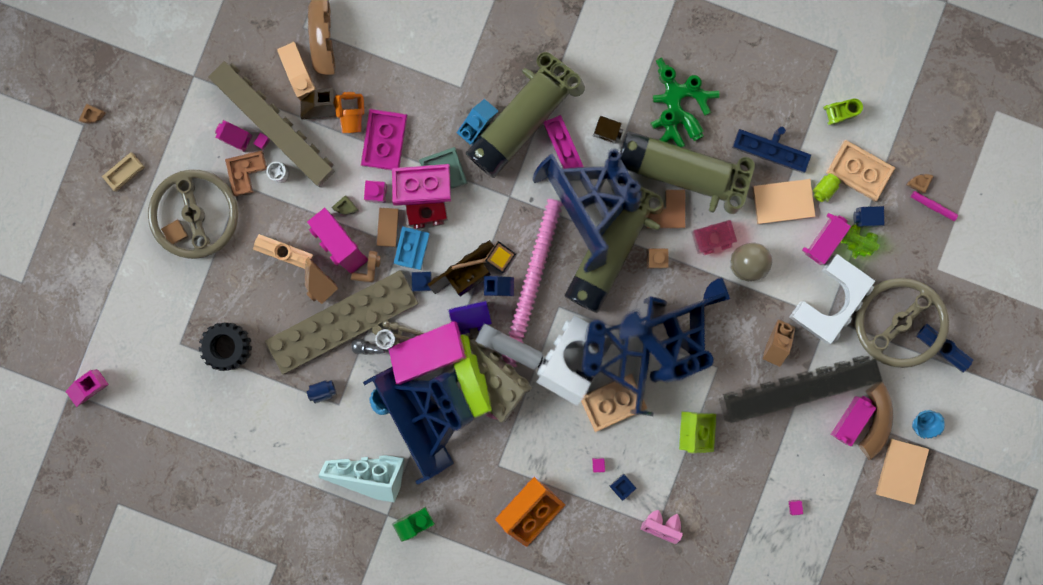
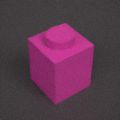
[364,180,387,203]

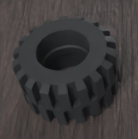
[199,323,252,371]

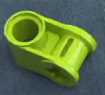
[823,98,863,126]

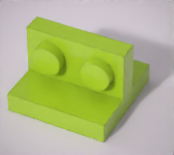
[679,411,716,453]

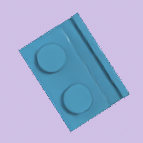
[393,226,430,270]

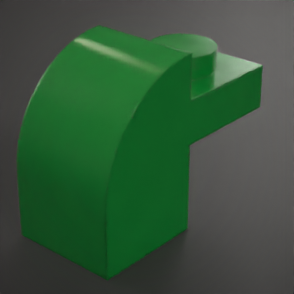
[392,507,435,542]

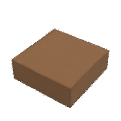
[161,219,188,245]

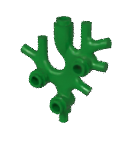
[651,57,720,147]

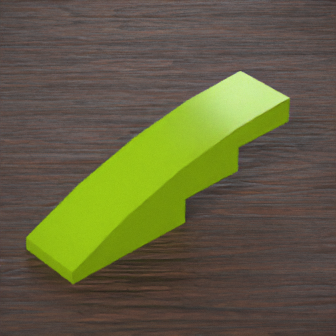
[454,335,491,418]

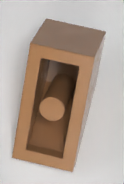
[305,257,338,304]

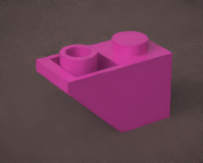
[215,120,253,152]
[65,369,109,407]

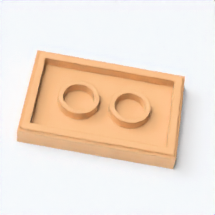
[825,140,895,202]
[752,179,815,224]
[581,374,648,432]
[876,439,929,505]

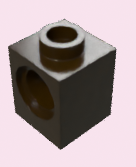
[593,115,624,144]

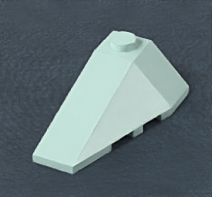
[319,455,404,502]

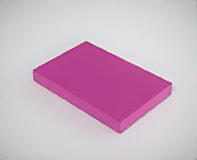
[361,109,408,171]
[392,164,451,206]

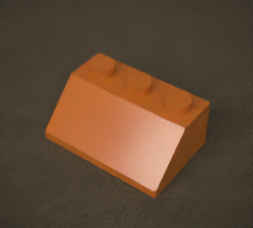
[495,477,566,547]

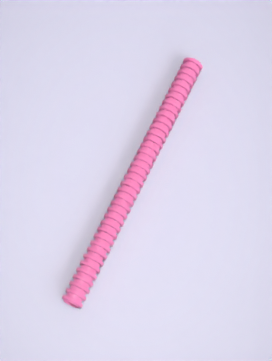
[485,199,563,420]

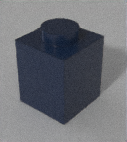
[853,206,885,228]
[484,276,514,296]

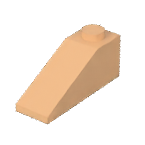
[277,42,316,101]

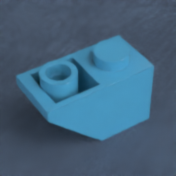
[457,99,498,145]

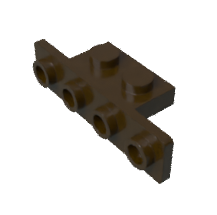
[428,240,494,297]

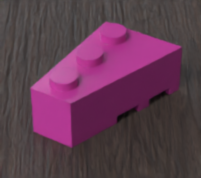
[307,207,368,274]

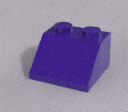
[448,301,492,335]

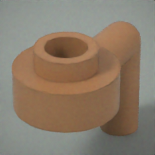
[351,251,381,282]

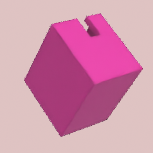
[253,132,270,150]
[592,458,605,473]
[788,500,803,516]

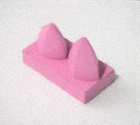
[640,510,683,544]

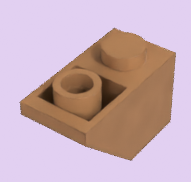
[763,320,796,367]

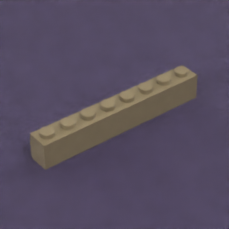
[208,61,335,187]

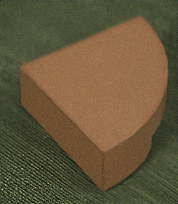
[78,104,106,124]
[906,174,934,194]

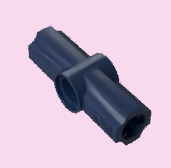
[916,324,973,373]

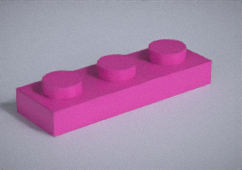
[543,115,584,169]

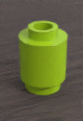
[813,173,841,202]

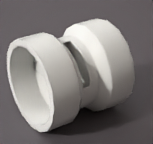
[266,162,289,183]
[375,329,395,349]

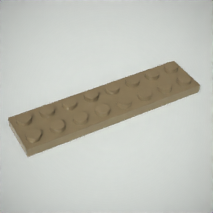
[265,270,419,375]

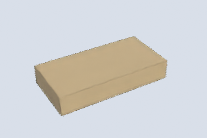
[102,152,145,192]

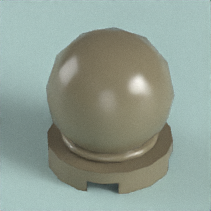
[730,242,772,282]

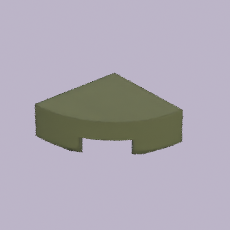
[331,195,358,215]

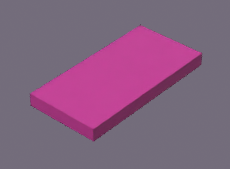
[388,321,466,385]

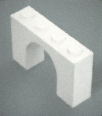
[789,254,875,344]
[537,315,612,406]

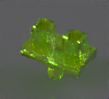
[841,225,880,259]

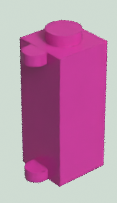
[802,213,851,265]
[830,396,876,447]

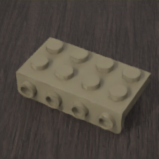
[448,338,532,423]

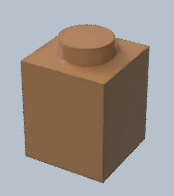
[647,248,668,269]

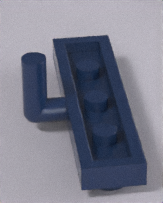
[732,127,811,174]

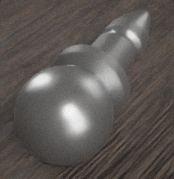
[351,339,385,355]

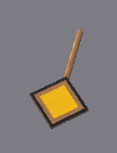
[452,241,516,274]

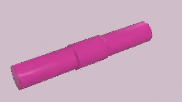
[910,191,958,221]

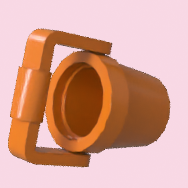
[335,92,365,133]

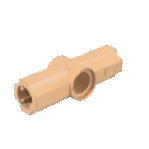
[253,234,314,269]

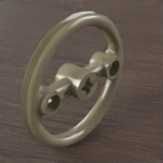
[148,170,238,259]
[855,278,949,368]

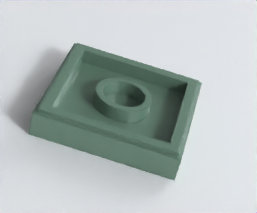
[419,147,468,189]

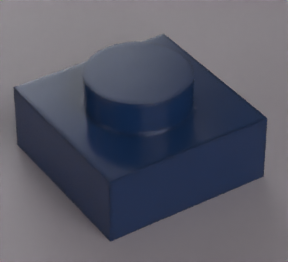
[412,271,432,291]
[609,473,637,501]

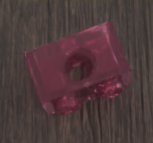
[691,220,737,255]

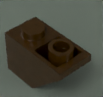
[300,88,337,120]

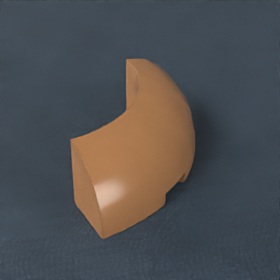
[308,0,335,75]
[857,380,893,460]

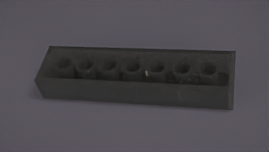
[719,355,882,423]

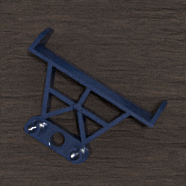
[532,149,641,273]
[619,277,730,383]
[581,296,667,417]
[363,367,474,485]

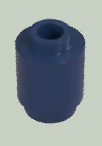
[306,380,337,404]

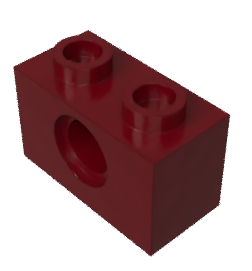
[405,202,448,229]

